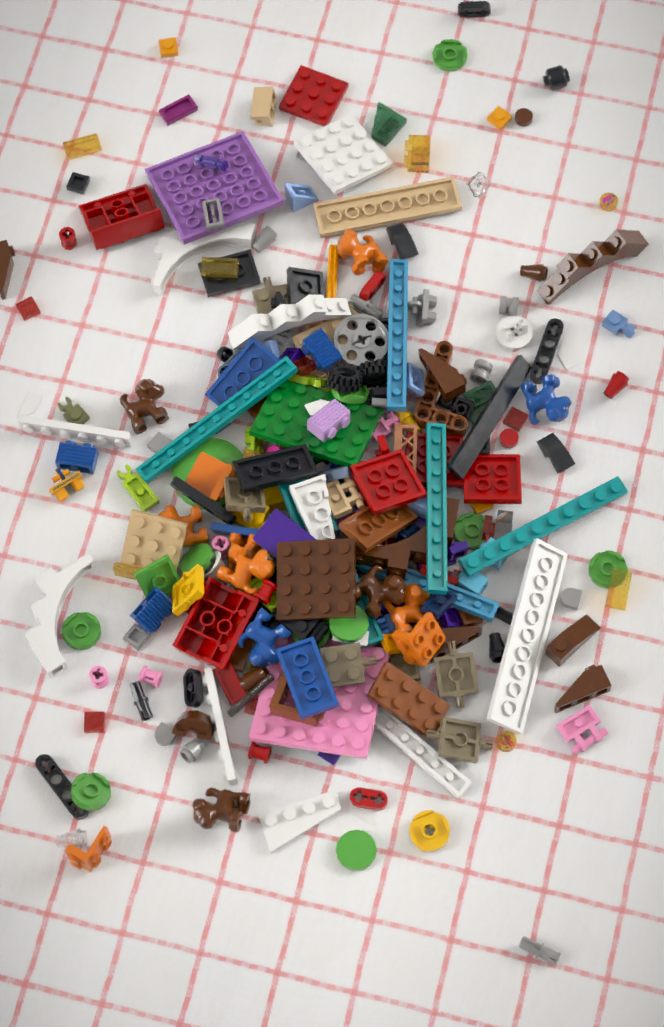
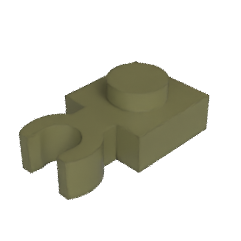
[58,397,90,425]

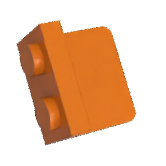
[185,452,235,502]
[391,612,446,667]
[65,826,112,872]

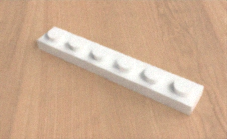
[18,415,132,447]
[202,667,238,786]
[374,706,472,799]

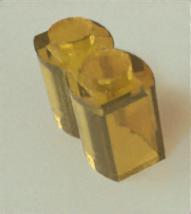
[404,135,430,172]

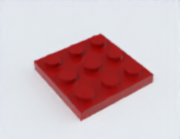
[279,65,349,127]
[406,432,463,488]
[350,449,427,515]
[463,454,522,504]

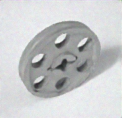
[333,314,388,368]

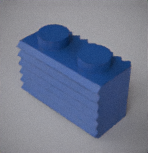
[301,328,343,374]
[55,440,99,475]
[129,587,172,634]

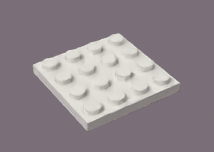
[293,114,393,195]

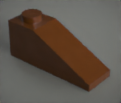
[0,239,15,300]
[418,348,467,402]
[545,614,601,667]
[430,626,482,664]
[554,664,612,713]

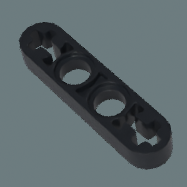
[530,318,564,384]
[170,476,237,525]
[35,754,89,820]

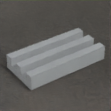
[202,198,225,232]

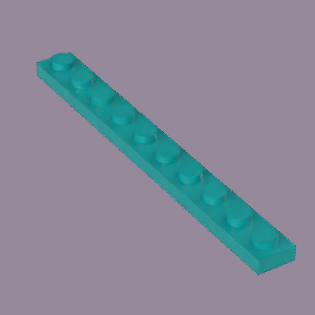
[136,356,298,485]
[426,422,448,595]
[458,476,628,578]

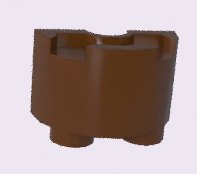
[172,710,214,740]

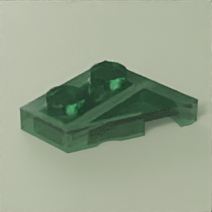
[371,102,407,147]
[462,380,496,425]

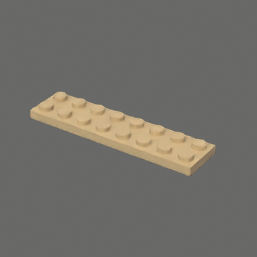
[313,176,462,238]

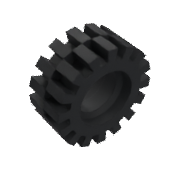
[358,359,387,387]
[327,364,363,394]

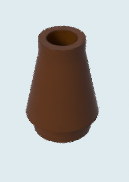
[520,264,548,282]
[240,666,270,692]

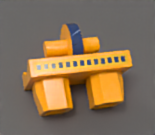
[49,468,85,502]

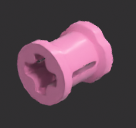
[212,536,229,560]
[89,666,109,689]
[138,666,163,688]

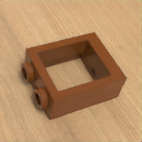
[269,672,325,727]

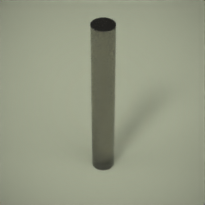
[227,673,275,717]

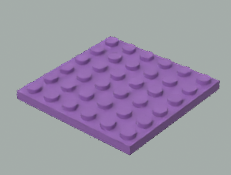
[145,131,285,245]

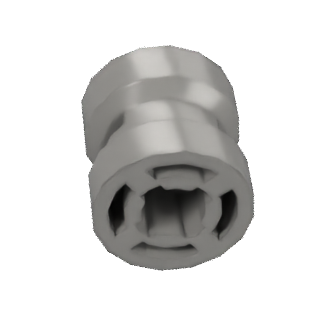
[499,296,519,316]
[470,359,493,385]

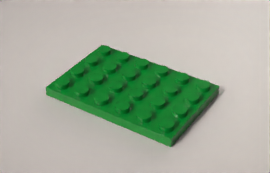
[249,380,383,468]

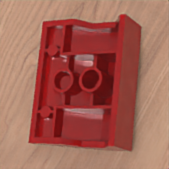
[79,184,165,250]
[172,576,260,670]

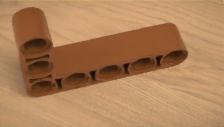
[414,341,468,437]

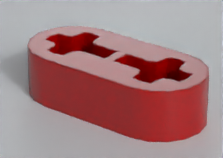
[359,270,387,301]
[350,787,388,811]

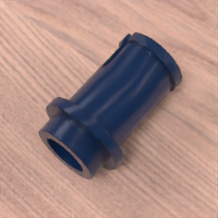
[397,523,420,542]

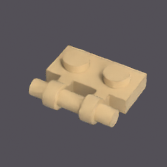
[326,476,365,520]

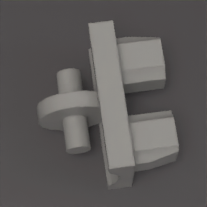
[407,289,437,327]

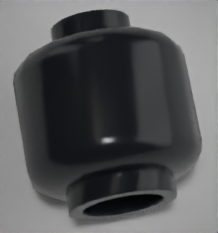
[543,65,570,91]

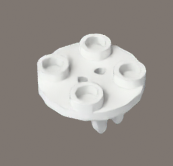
[496,316,533,351]

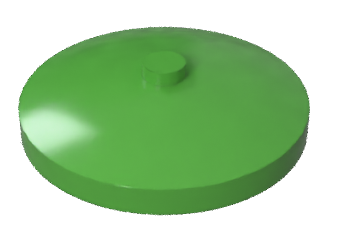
[172,438,244,510]

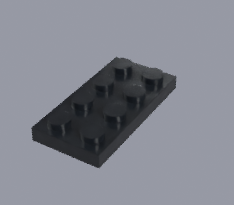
[232,444,318,494]

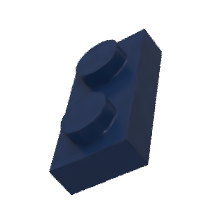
[420,590,458,620]

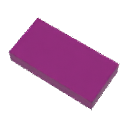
[159,94,198,126]

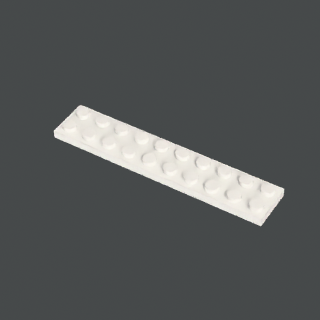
[486,538,568,734]

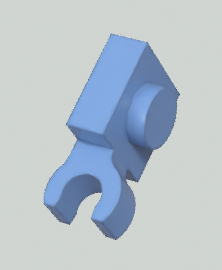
[602,310,636,339]

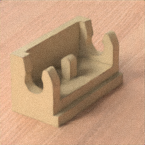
[250,86,277,126]

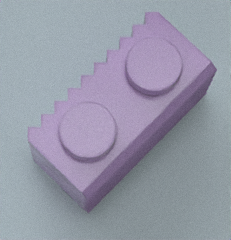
[307,399,350,442]

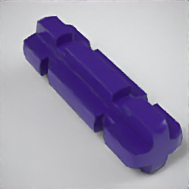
[194,154,228,171]

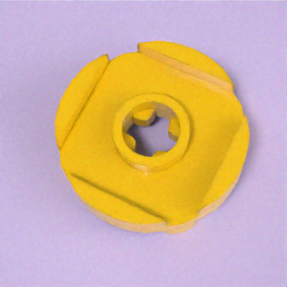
[409,810,450,852]

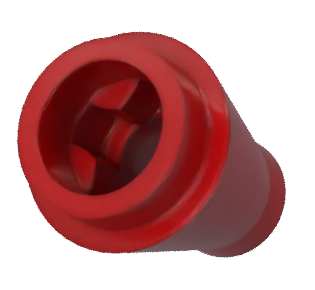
[603,371,629,399]

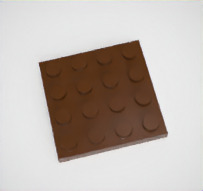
[277,538,356,621]

